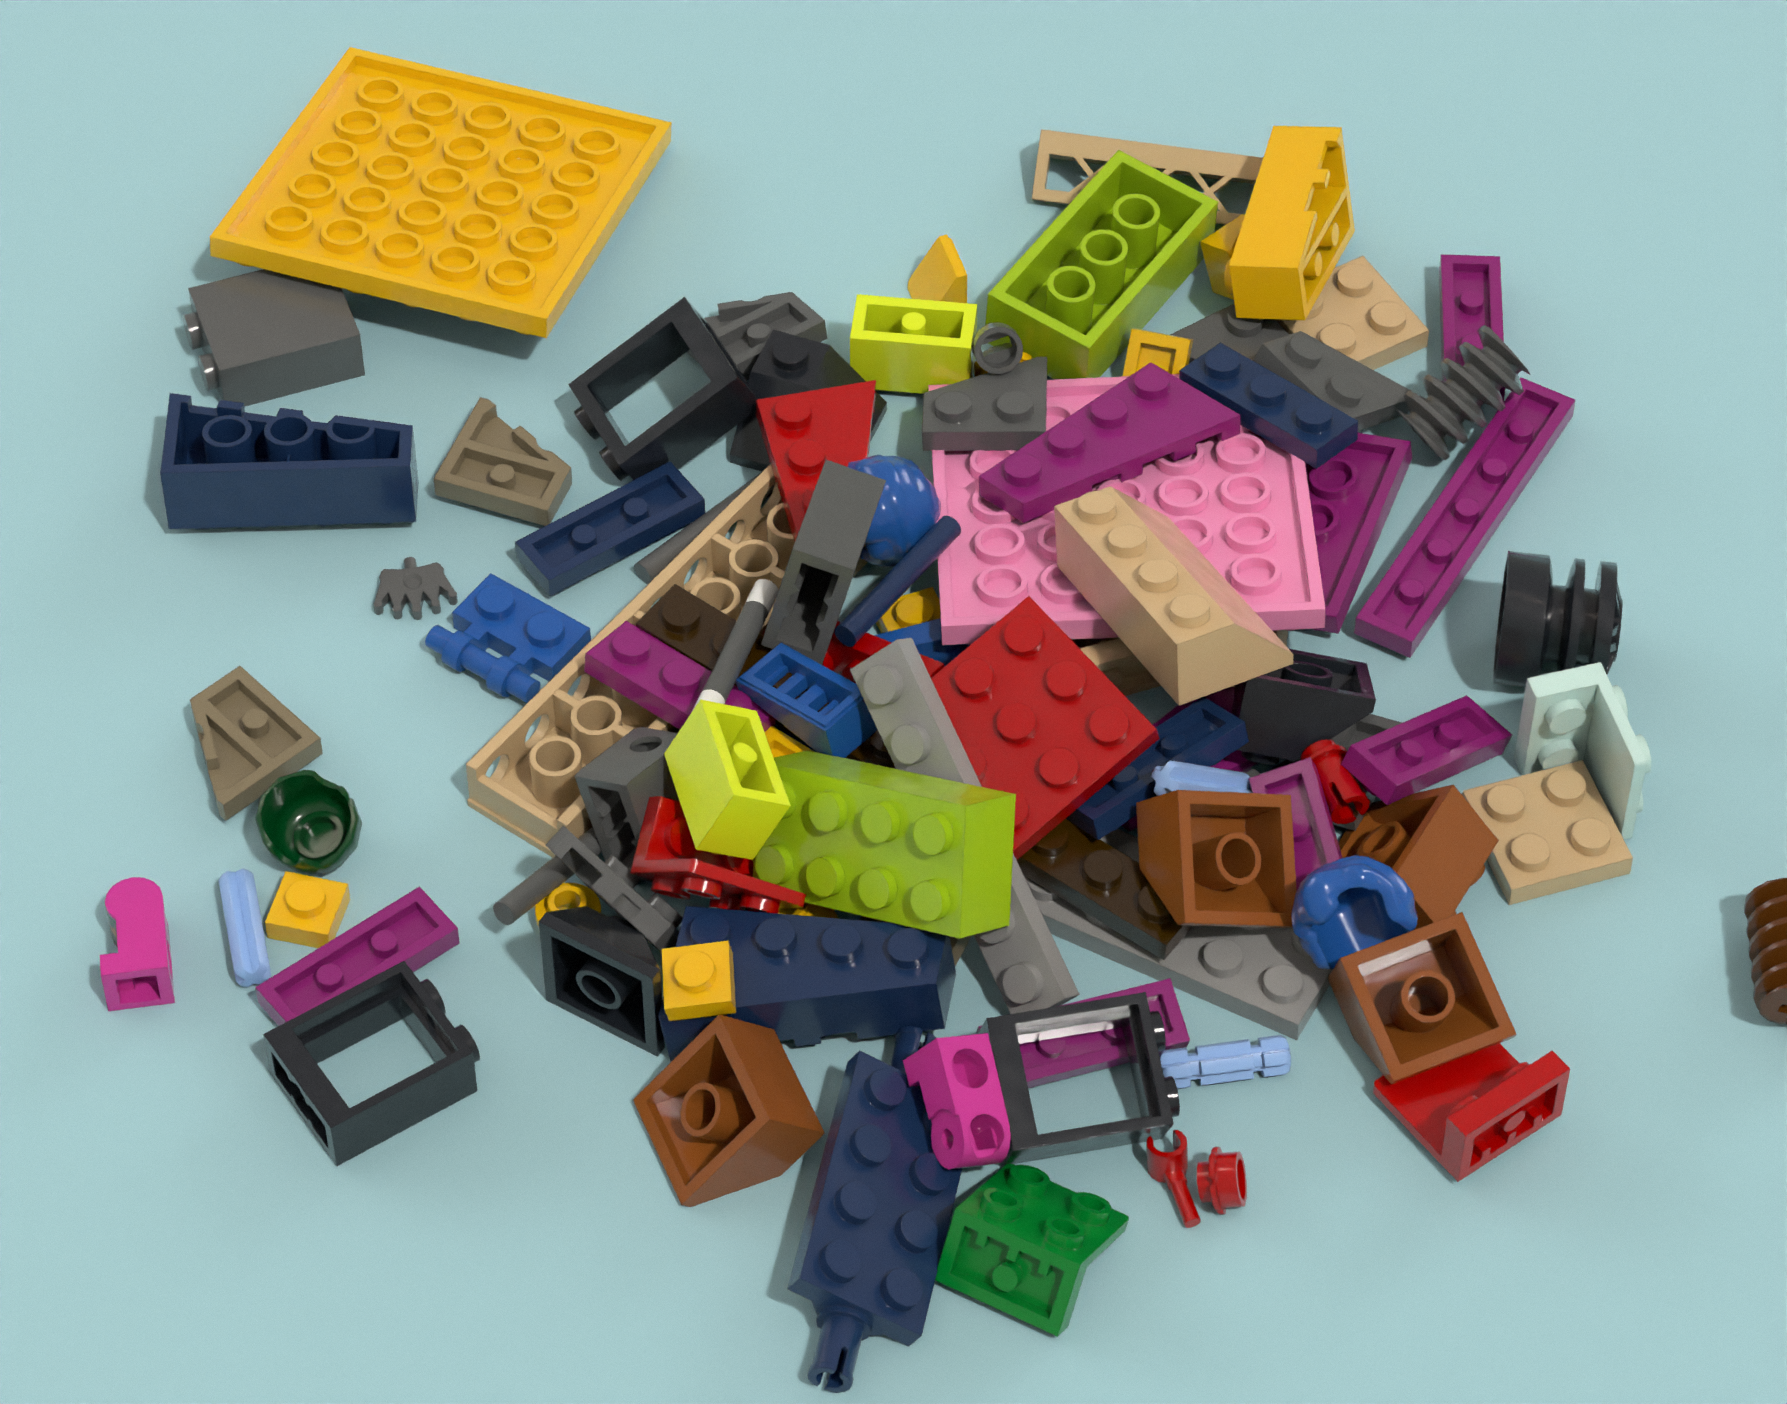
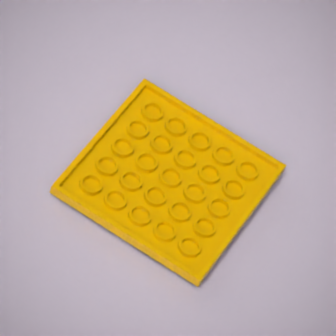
[210,47,672,338]

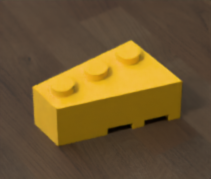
[1224,126,1355,320]

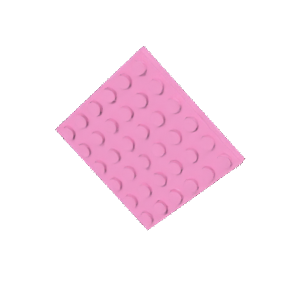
[928,374,1325,645]

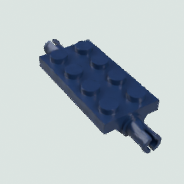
[787,1026,962,1393]

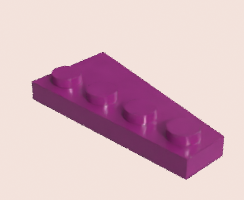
[979,362,1240,523]
[1305,433,1412,634]

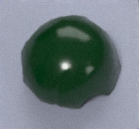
[255,770,362,876]

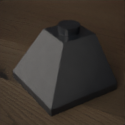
[730,329,887,472]
[1231,649,1376,765]
[539,906,665,1057]

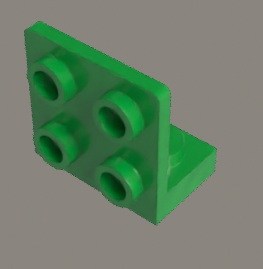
[935,1164,1129,1337]

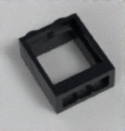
[568,297,759,481]
[263,961,480,1166]
[978,992,1180,1165]

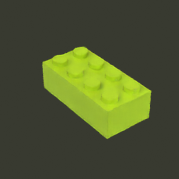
[985,150,1218,379]
[753,751,1016,939]

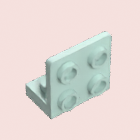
[1514,662,1651,840]

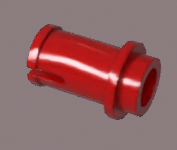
[1301,739,1370,824]

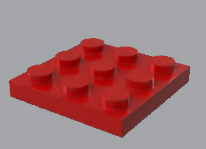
[931,596,1160,860]

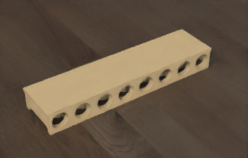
[466,464,868,858]

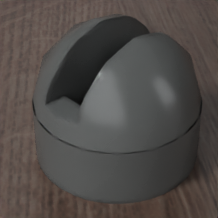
[972,322,1023,374]

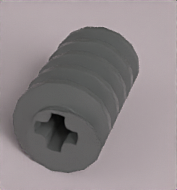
[1396,325,1530,461]

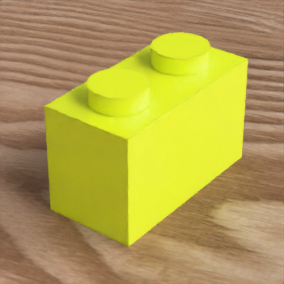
[850,294,977,394]
[664,699,791,860]

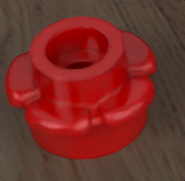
[1197,1146,1247,1215]

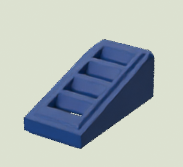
[736,643,877,758]

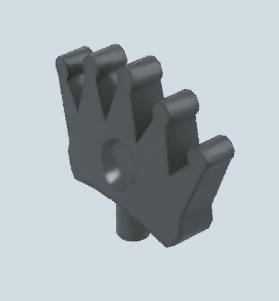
[373,557,458,620]

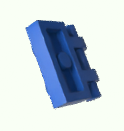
[425,573,591,703]

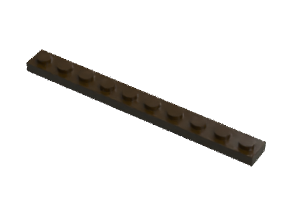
[636,584,1193,960]

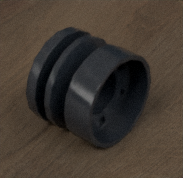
[1493,551,1623,687]

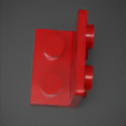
[630,796,806,914]
[1373,1043,1570,1182]

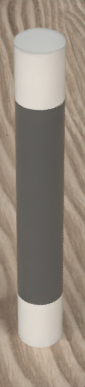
[691,579,779,713]

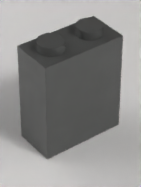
[183,269,365,407]
[761,460,886,665]

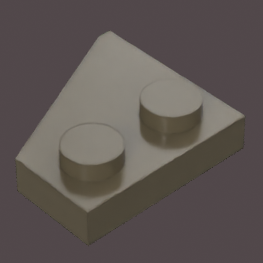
[434,397,572,526]
[190,666,323,821]

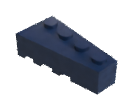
[160,393,419,530]
[658,906,956,1062]

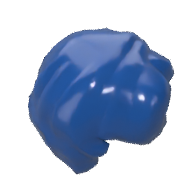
[847,455,941,567]
[1291,855,1418,969]

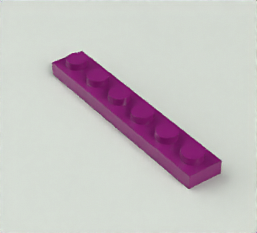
[1354,377,1575,658]

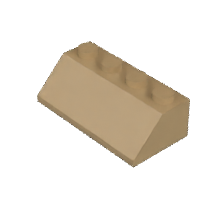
[1054,486,1293,706]

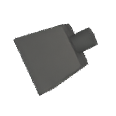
[574,727,680,882]

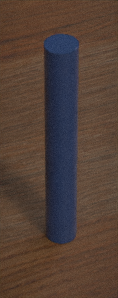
[835,516,961,647]

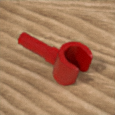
[1146,1130,1201,1228]

